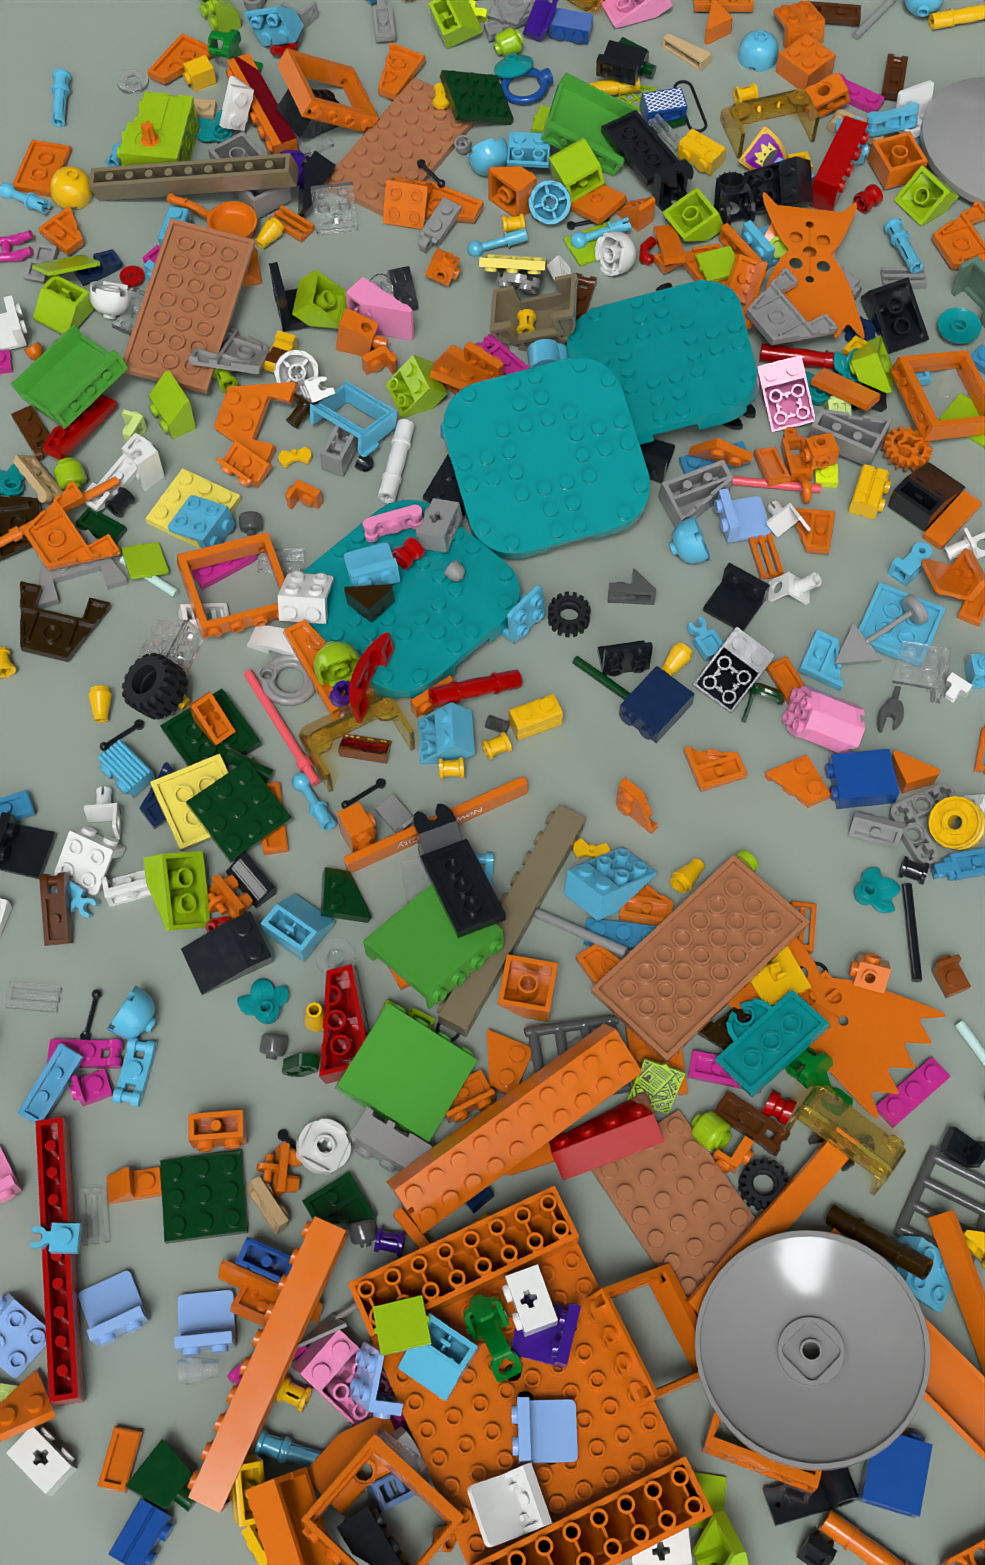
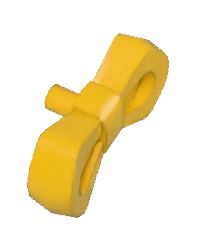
[432,82,449,110]
[278,446,312,468]
[573,838,610,859]

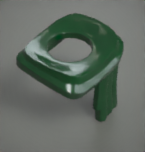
[741,683,784,723]

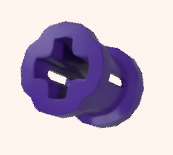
[329,680,350,708]
[374,1227,406,1257]

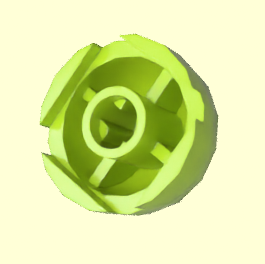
[314,641,361,687]

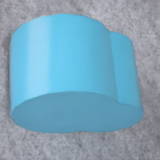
[527,339,569,368]

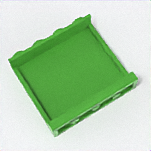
[540,72,638,177]
[11,324,128,429]
[363,884,505,1009]
[334,1003,478,1143]

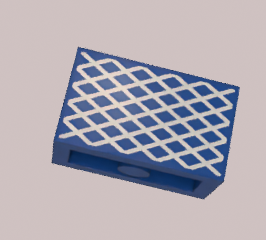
[640,87,688,126]

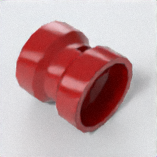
[853,184,883,213]
[392,537,425,570]
[762,1090,797,1126]

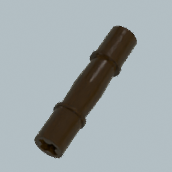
[826,1205,933,1280]

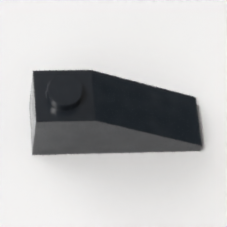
[298,150,336,217]

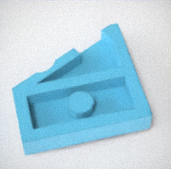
[798,629,844,691]

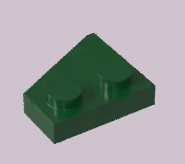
[320,867,371,923]
[302,1172,376,1224]

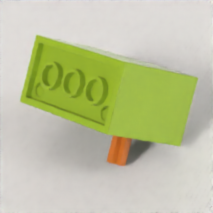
[117,91,199,166]

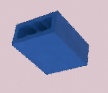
[825,749,900,809]
[857,1433,933,1518]

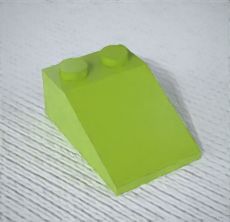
[143,851,210,931]

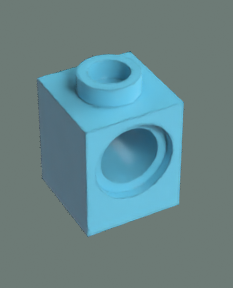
[964,654,985,689]

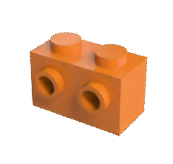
[337,802,378,853]
[188,1110,247,1152]

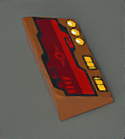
[338,733,392,764]

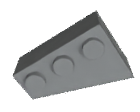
[808,409,892,466]
[658,459,734,527]
[351,1106,433,1172]

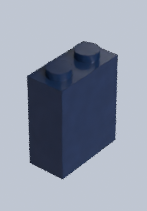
[619,666,695,744]

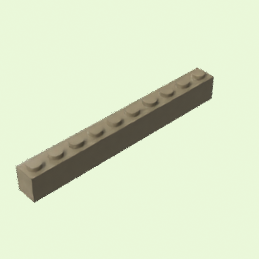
[89,153,299,201]
[436,804,586,1037]

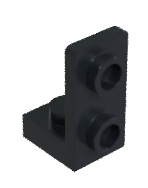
[386,266,419,311]

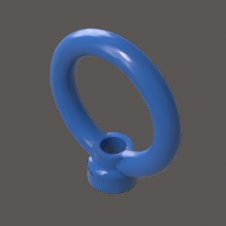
[501,68,554,105]

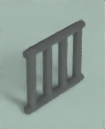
[524,1015,631,1095]
[893,1146,985,1261]

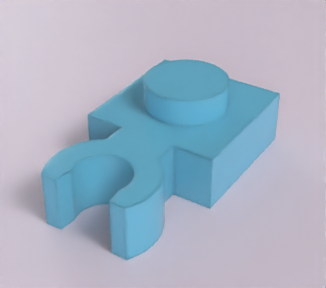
[686,617,723,661]
[54,880,100,917]
[30,1223,82,1254]

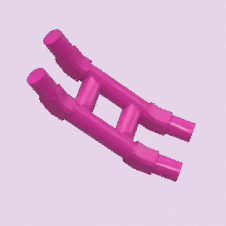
[0,230,34,262]

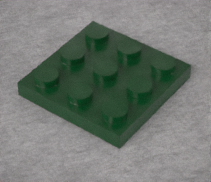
[440,70,514,125]
[160,689,262,767]
[186,760,292,863]
[160,1150,248,1244]

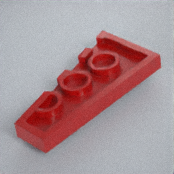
[42,394,117,460]

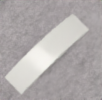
[84,433,154,512]
[247,625,297,658]

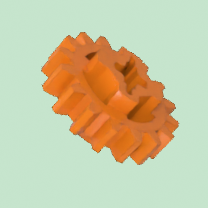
[882,426,933,472]

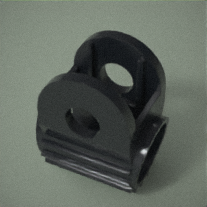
[714,171,756,225]

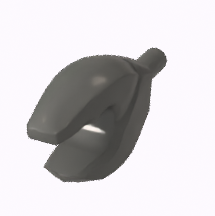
[877,686,904,733]

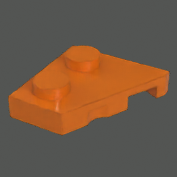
[794,508,835,554]

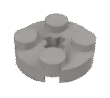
[497,272,541,295]

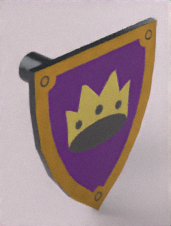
[738,126,787,170]

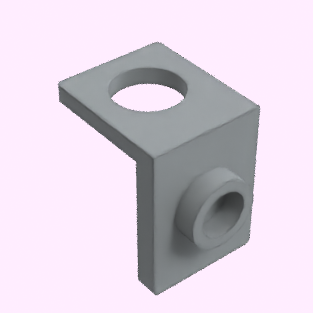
[281,1,318,31]
[374,794,421,833]

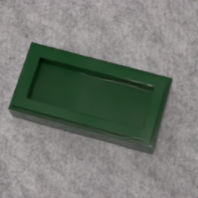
[75,507,127,544]

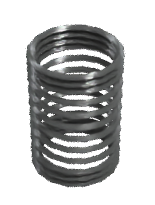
[485,715,510,733]

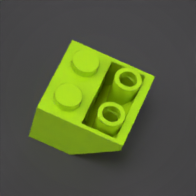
[199,0,241,32]
[428,0,483,49]
[548,138,605,203]
[33,275,94,335]
[386,355,447,418]

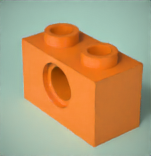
[801,72,851,122]

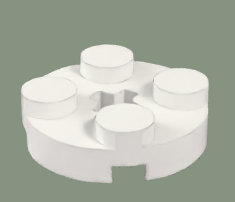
[296,1119,351,1175]

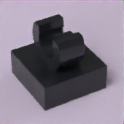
[796,1530,837,1565]

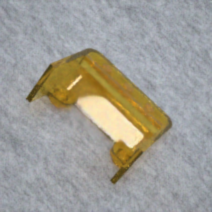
[720,89,820,159]
[299,692,415,792]
[786,1085,906,1196]

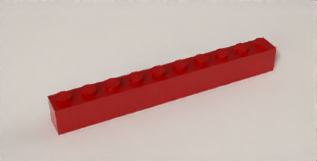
[35,1117,85,1407]

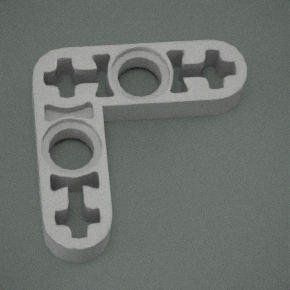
[888,783,956,868]

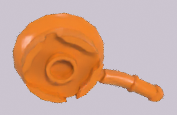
[166,193,258,239]

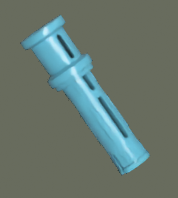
[51,69,71,127]
[884,218,923,274]
[255,1429,322,1467]

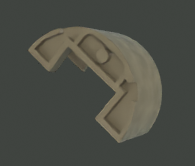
[490,273,578,351]

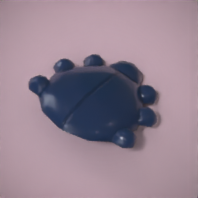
[844,316,876,342]

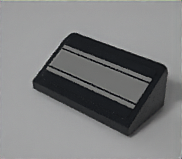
[225,852,276,909]

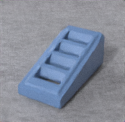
[366,1472,433,1513]

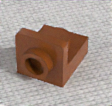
[931,954,971,998]

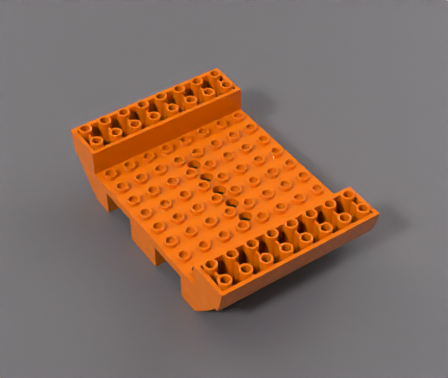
[348,1185,714,1565]

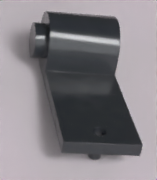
[763,1467,859,1526]

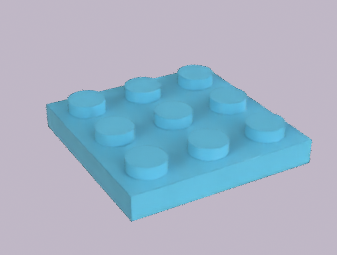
[858,582,946,669]

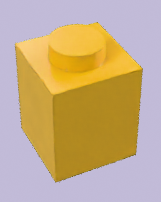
[183,55,217,92]

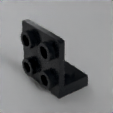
[596,40,647,86]
[640,439,675,483]
[703,562,770,631]
[597,640,653,676]
[0,812,55,879]

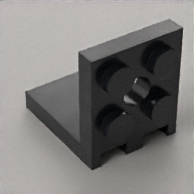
[269,262,311,332]

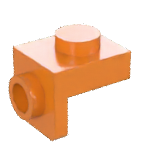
[713,1136,754,1174]

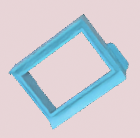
[310,380,397,457]

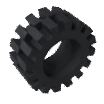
[548,591,591,638]
[738,1158,789,1211]

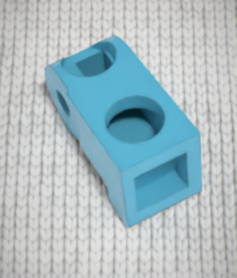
[887,542,932,587]

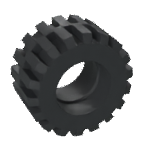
[122,652,188,720]

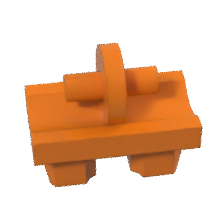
[207,874,253,919]
[256,1142,301,1197]

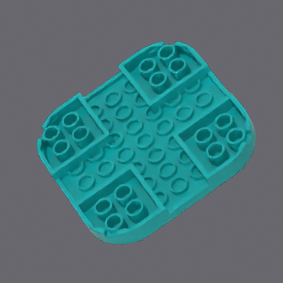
[567,279,759,444]
[443,357,650,560]
[302,500,520,700]

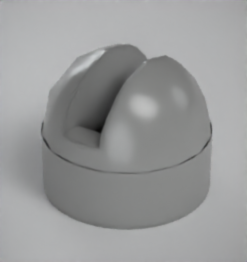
[454,135,472,154]
[444,560,465,581]

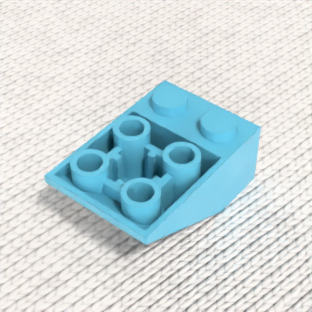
[564,846,657,921]

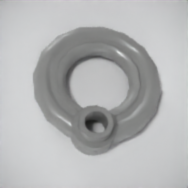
[257,654,315,706]

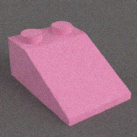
[600,0,673,28]

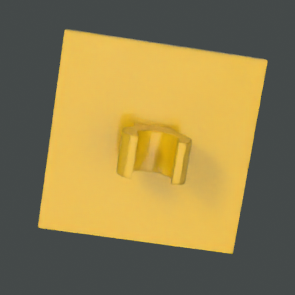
[750,946,812,1006]

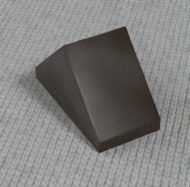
[344,584,395,622]

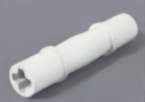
[378,419,415,504]

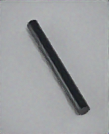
[902,883,923,982]

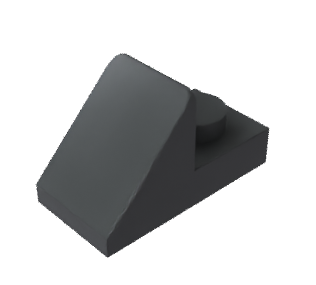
[608,569,656,605]

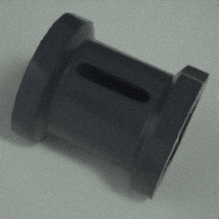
[105,487,136,517]
[898,856,929,885]

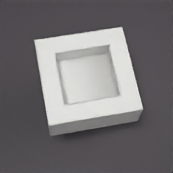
[945,672,973,703]

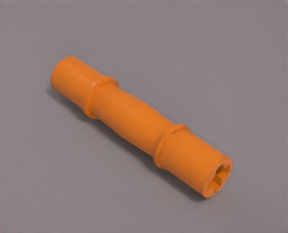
[819,1509,909,1565]

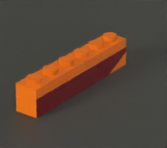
[225,53,298,154]

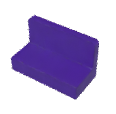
[522,0,558,42]

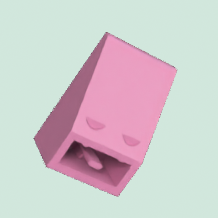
[345,277,414,341]
[757,355,815,432]
[292,1330,393,1426]

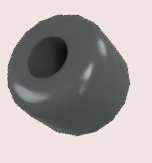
[239,511,262,536]
[259,1033,288,1060]
[348,1219,377,1248]

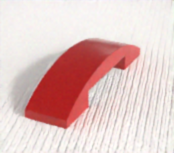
[349,632,395,723]

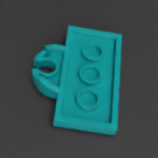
[715,990,830,1098]

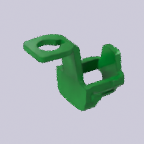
[208,29,263,73]
[785,1047,853,1118]
[463,1293,522,1382]

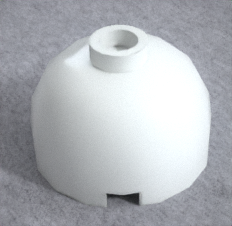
[595,231,636,276]
[89,281,134,319]
[274,350,319,395]

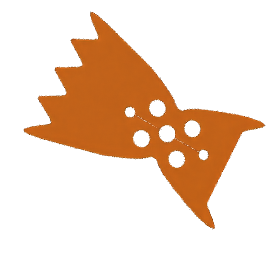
[763,192,865,339]
[727,937,946,1118]

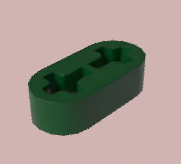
[282,1053,320,1077]

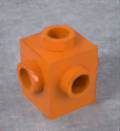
[425,248,461,286]
[801,432,840,470]
[849,953,891,993]

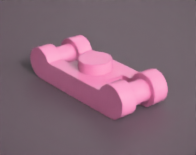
[363,505,423,543]

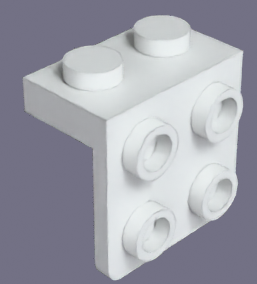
[219,76,254,131]
[896,80,934,138]
[0,295,28,351]
[278,571,334,624]
[54,826,126,895]
[467,1463,552,1548]

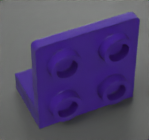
[511,1296,581,1369]

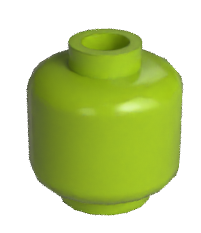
[493,27,524,58]
[53,457,87,491]
[691,1111,732,1152]

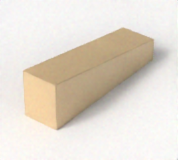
[662,33,712,72]

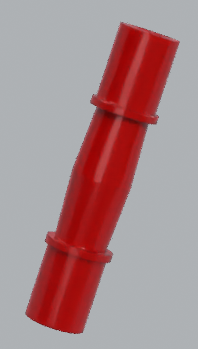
[759,343,848,371]
[428,669,522,706]

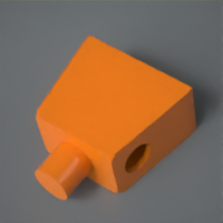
[335,308,388,356]

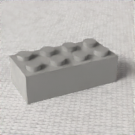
[208,131,292,219]

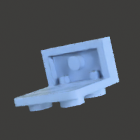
[714,488,771,543]
[78,1271,149,1346]
[174,1290,236,1357]
[0,1293,46,1378]
[350,1342,403,1419]
[511,1397,578,1464]

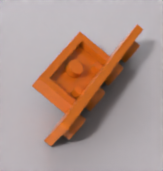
[218,1259,323,1327]

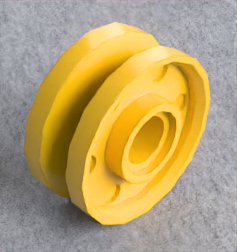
[928,796,985,851]

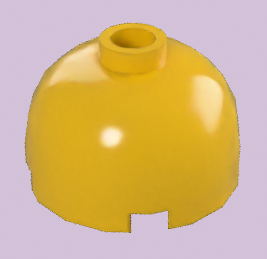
[50,166,92,209]

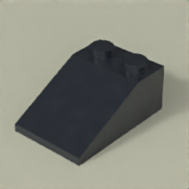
[861,277,929,354]
[181,911,273,995]

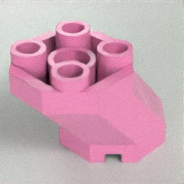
[782,685,865,753]

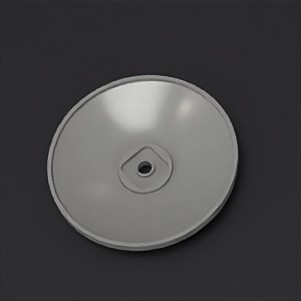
[920,77,985,207]
[695,1230,931,1471]

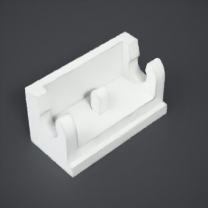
[297,376,335,403]
[129,437,165,491]
[101,870,151,907]

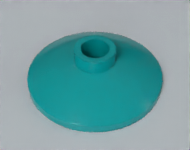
[494,53,534,78]
[937,308,982,344]

